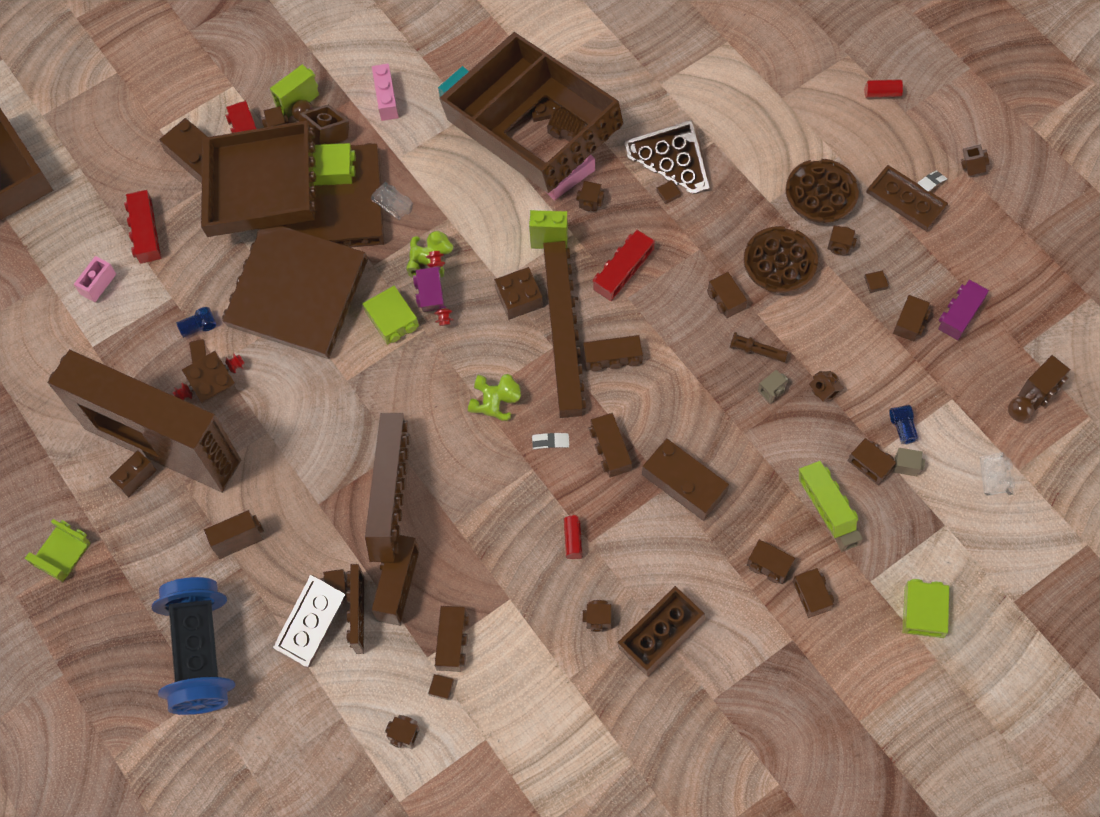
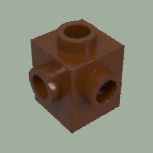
[809,371,844,402]

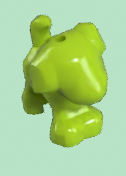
[406,231,453,278]
[467,374,521,421]

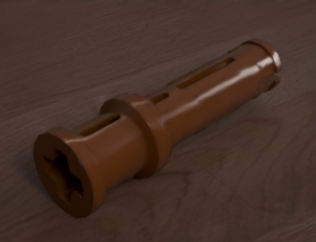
[729,332,788,363]

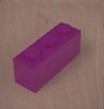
[938,279,989,340]

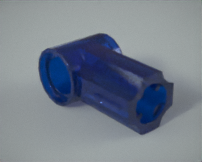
[176,307,217,338]
[889,405,918,445]

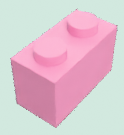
[73,256,116,302]

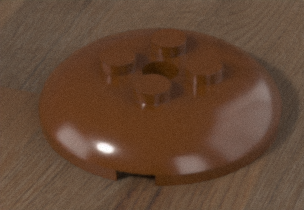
[786,159,859,223]
[743,226,818,293]

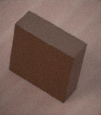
[656,180,681,204]
[864,270,889,293]
[428,674,454,700]

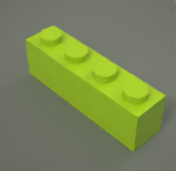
[799,461,858,538]

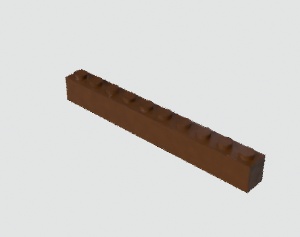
[543,241,586,418]

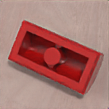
[864,80,903,98]
[563,515,583,559]

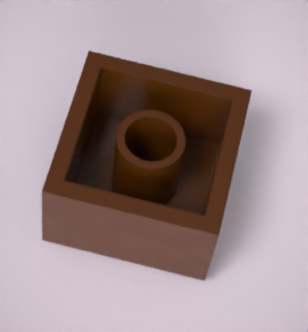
[494,267,543,320]

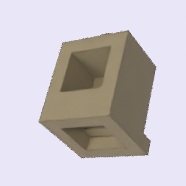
[758,370,789,404]

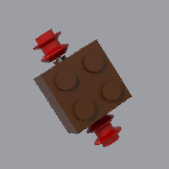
[172,351,245,404]

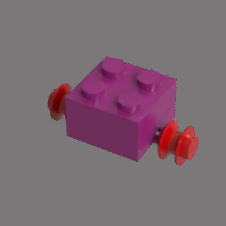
[413,251,454,326]

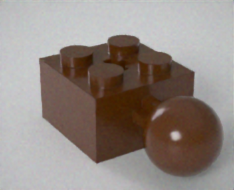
[292,100,349,145]
[1008,355,1071,421]

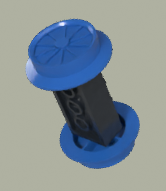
[151,577,235,715]

